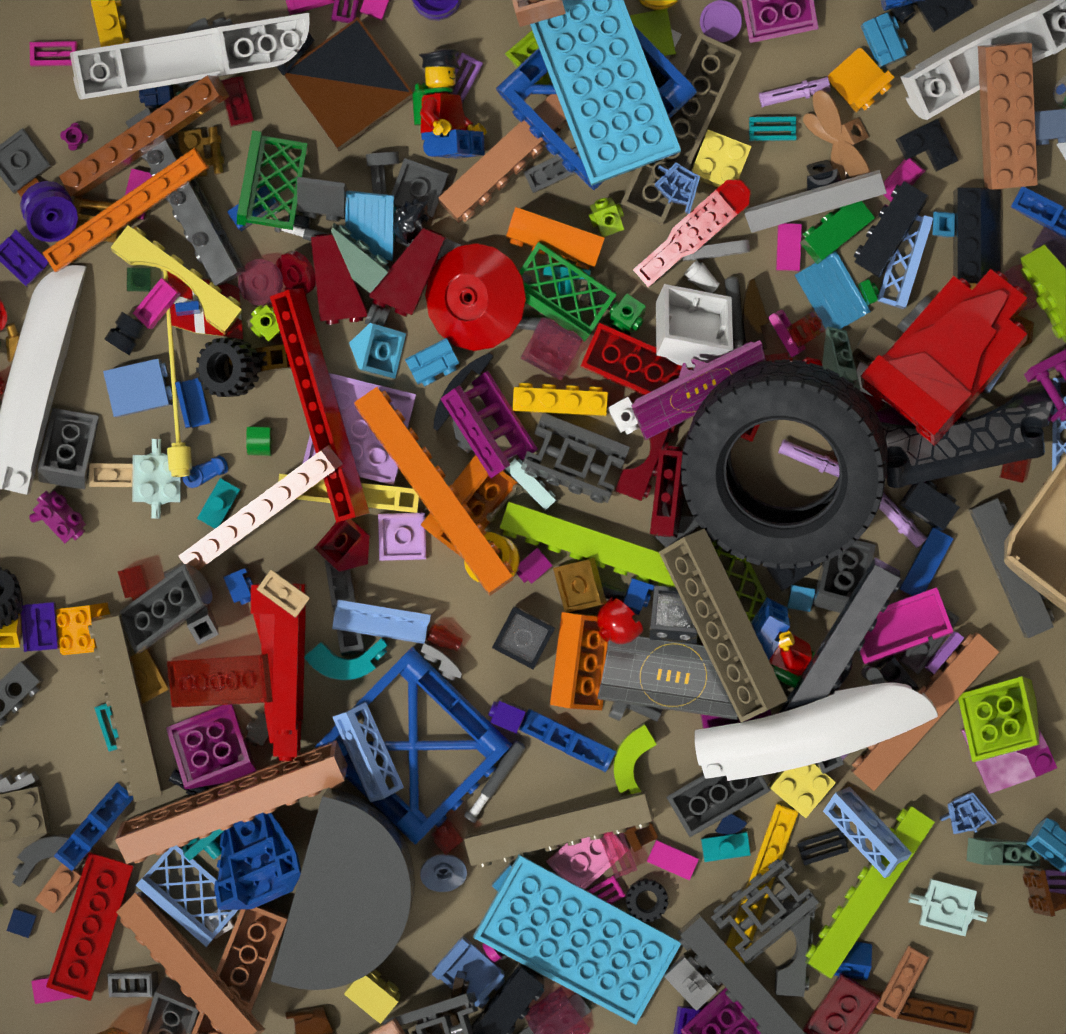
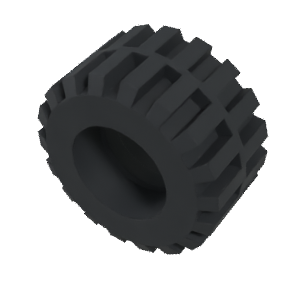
[196,338,261,397]
[0,567,23,629]

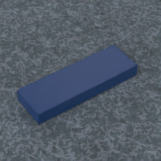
[899,527,954,596]

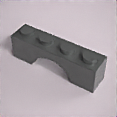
[774,898,815,997]

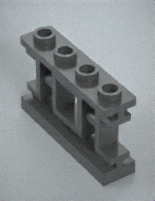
[521,413,630,503]
[711,859,822,963]
[382,992,478,1034]

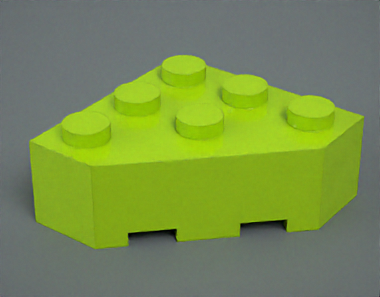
[1020,245,1066,343]

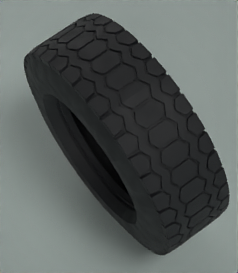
[681,360,888,569]

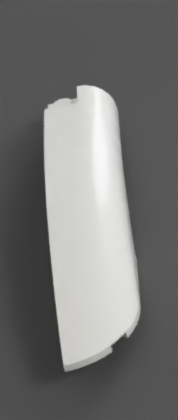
[901,0,1066,120]
[70,13,309,100]
[0,265,87,495]
[695,683,938,781]

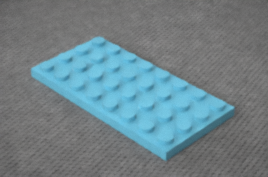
[530,0,681,186]
[473,854,681,1025]

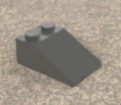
[297,177,349,222]
[38,408,99,490]
[812,540,875,613]
[142,977,200,1034]

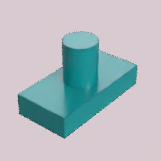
[543,266,591,295]
[197,478,241,529]
[182,829,224,861]
[701,831,751,862]

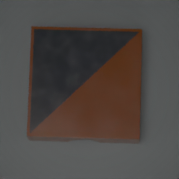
[284,17,413,152]

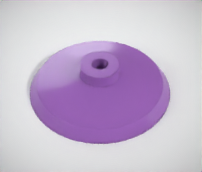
[700,0,742,42]

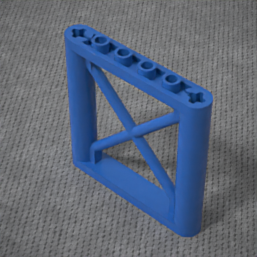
[496,25,697,190]
[315,647,513,845]

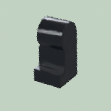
[874,656,919,691]

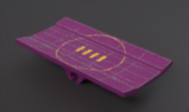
[631,340,766,440]

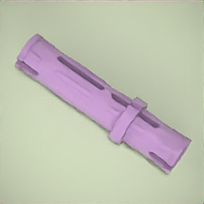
[759,77,830,107]
[778,439,840,477]
[879,492,927,548]

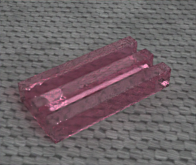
[600,831,637,879]

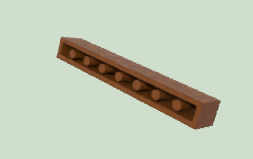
[59,75,230,196]

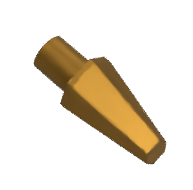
[5,323,21,362]

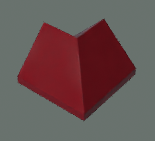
[314,519,371,572]

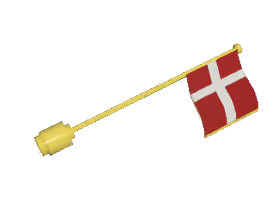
[161,269,243,477]

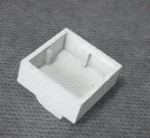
[656,284,733,368]

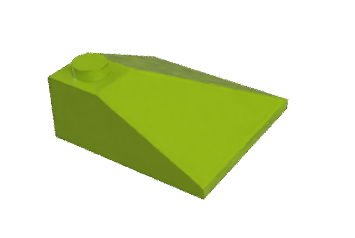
[958,676,1039,763]

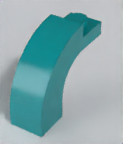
[304,638,388,680]

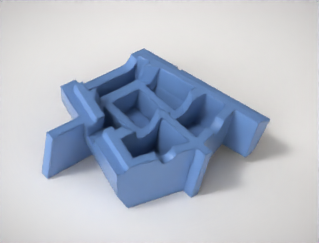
[655,163,700,214]
[939,792,997,834]

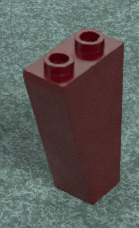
[369,227,447,317]
[311,233,368,325]
[650,446,685,538]

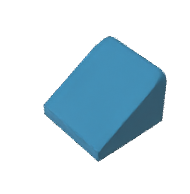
[933,211,955,238]
[787,585,816,612]

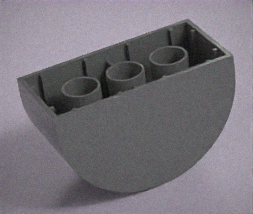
[271,788,415,990]

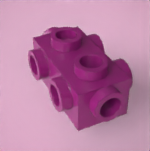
[29,490,87,544]

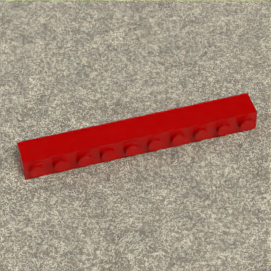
[270,288,370,523]

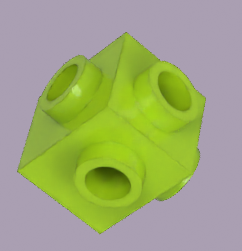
[589,197,624,237]
[250,305,280,342]

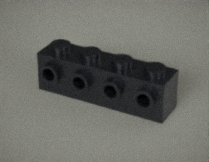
[853,181,929,278]

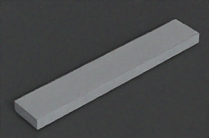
[744,170,887,233]

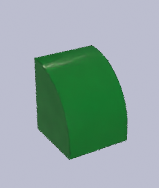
[246,427,272,456]

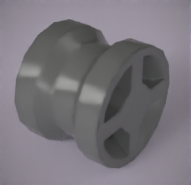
[365,302,391,327]

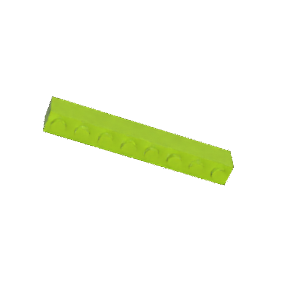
[500,502,676,588]
[805,806,935,979]

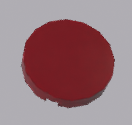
[276,251,316,295]

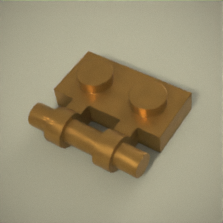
[178,127,225,178]

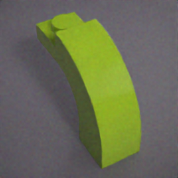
[613,723,657,795]

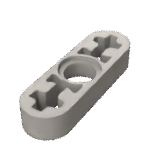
[683,240,750,261]

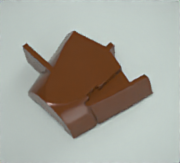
[286,1006,335,1034]

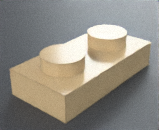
[89,463,133,487]
[257,570,310,618]

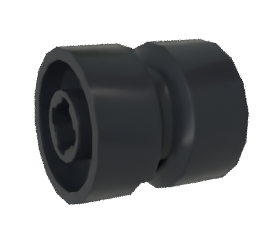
[104,312,147,355]

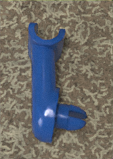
[182,456,229,488]

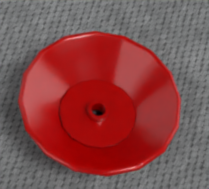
[425,243,526,351]

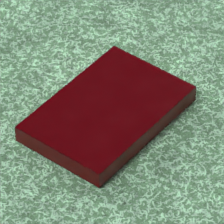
[803,973,881,1034]

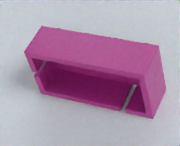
[860,588,954,665]

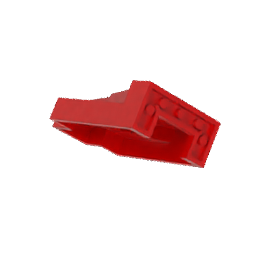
[860,269,1027,446]
[250,583,307,761]

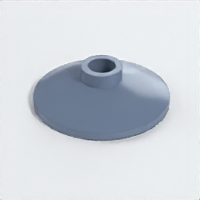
[420,854,467,892]

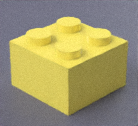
[691,130,751,187]
[768,764,836,818]
[344,969,400,1024]

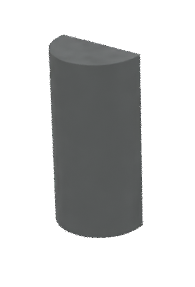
[120,564,212,653]
[666,775,771,837]

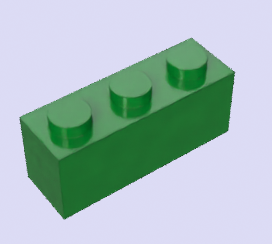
[800,201,875,264]

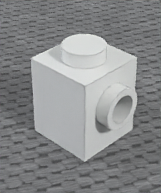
[607,397,639,435]

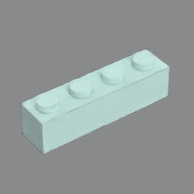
[506,459,556,510]

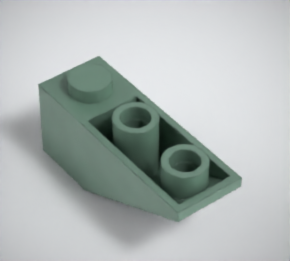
[331,223,389,293]
[822,327,861,390]
[966,838,1041,866]

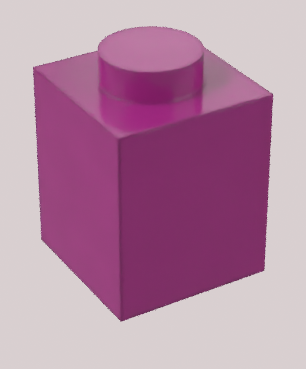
[516,548,553,584]

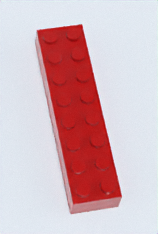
[580,323,760,442]

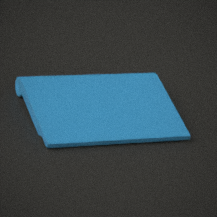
[345,191,394,261]
[795,251,871,330]

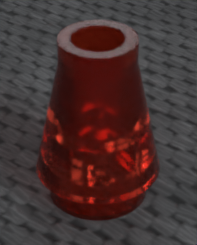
[426,623,463,651]

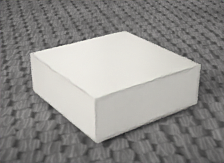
[204,909,235,939]

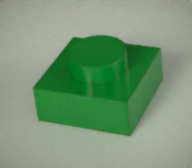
[858,279,879,306]

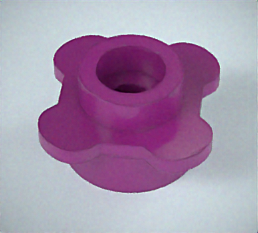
[60,123,88,151]

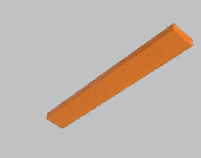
[42,148,209,272]

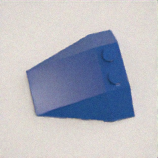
[214,812,301,910]

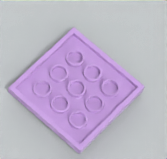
[303,373,416,485]

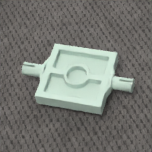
[132,439,181,519]
[908,879,988,936]

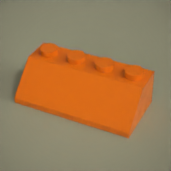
[506,207,605,270]
[421,455,519,556]
[550,612,608,711]

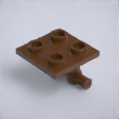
[1023,866,1066,917]

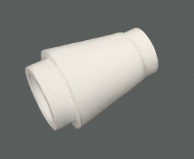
[685,260,720,293]

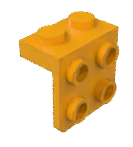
[827,48,894,113]
[56,602,110,655]

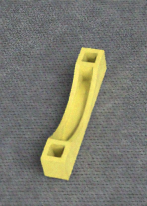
[111,225,242,335]
[278,474,420,513]

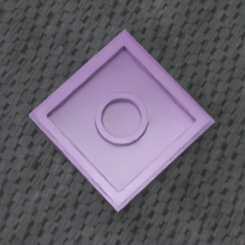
[378,513,426,561]

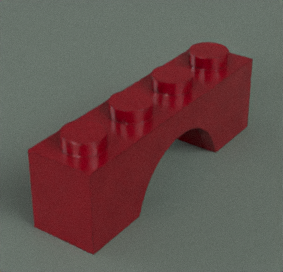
[615,426,675,501]

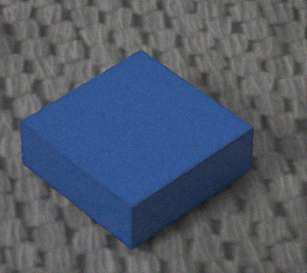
[175,301,200,316]

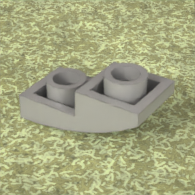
[421,643,462,680]
[0,770,39,793]

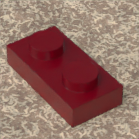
[220,76,254,128]

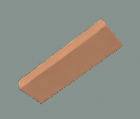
[875,946,929,1019]

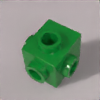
[609,293,646,335]

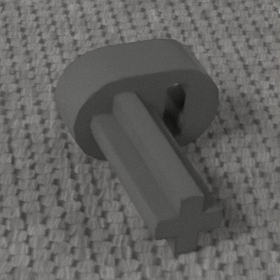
[366,152,399,195]
[608,702,663,722]

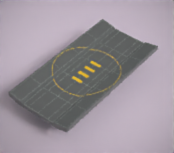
[598,636,738,720]

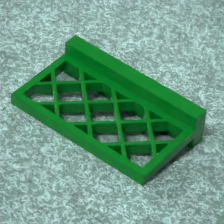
[237,130,308,230]
[519,241,617,342]

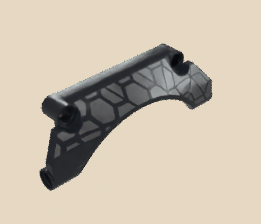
[881,385,1055,488]

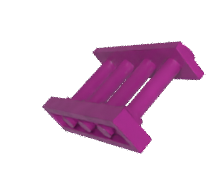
[1024,350,1066,423]
[441,371,538,478]

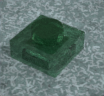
[127,268,152,292]

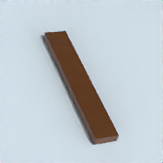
[866,987,975,1034]

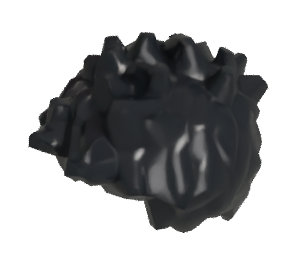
[393,198,430,244]

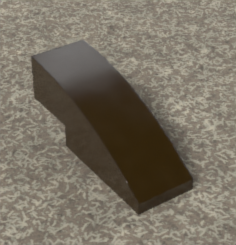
[742,279,769,350]

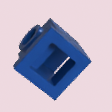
[223,568,253,605]
[624,578,654,615]

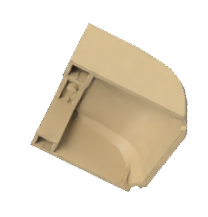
[1004,454,1066,613]

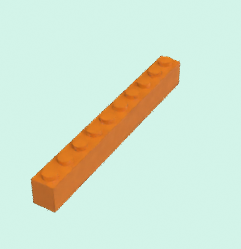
[354,387,514,596]

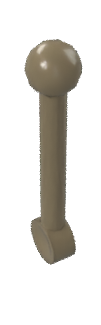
[486,483,522,522]

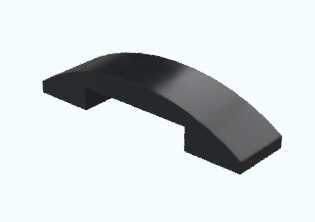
[433,353,493,431]

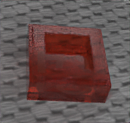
[999,460,1028,483]

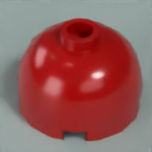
[597,598,643,645]

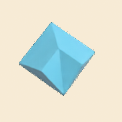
[349,323,406,379]

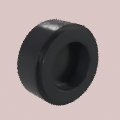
[287,214,311,228]

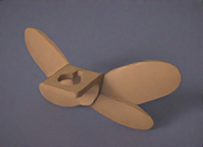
[803,90,870,181]

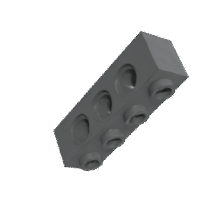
[0,660,44,727]

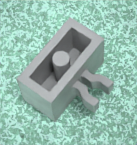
[664,954,717,1011]

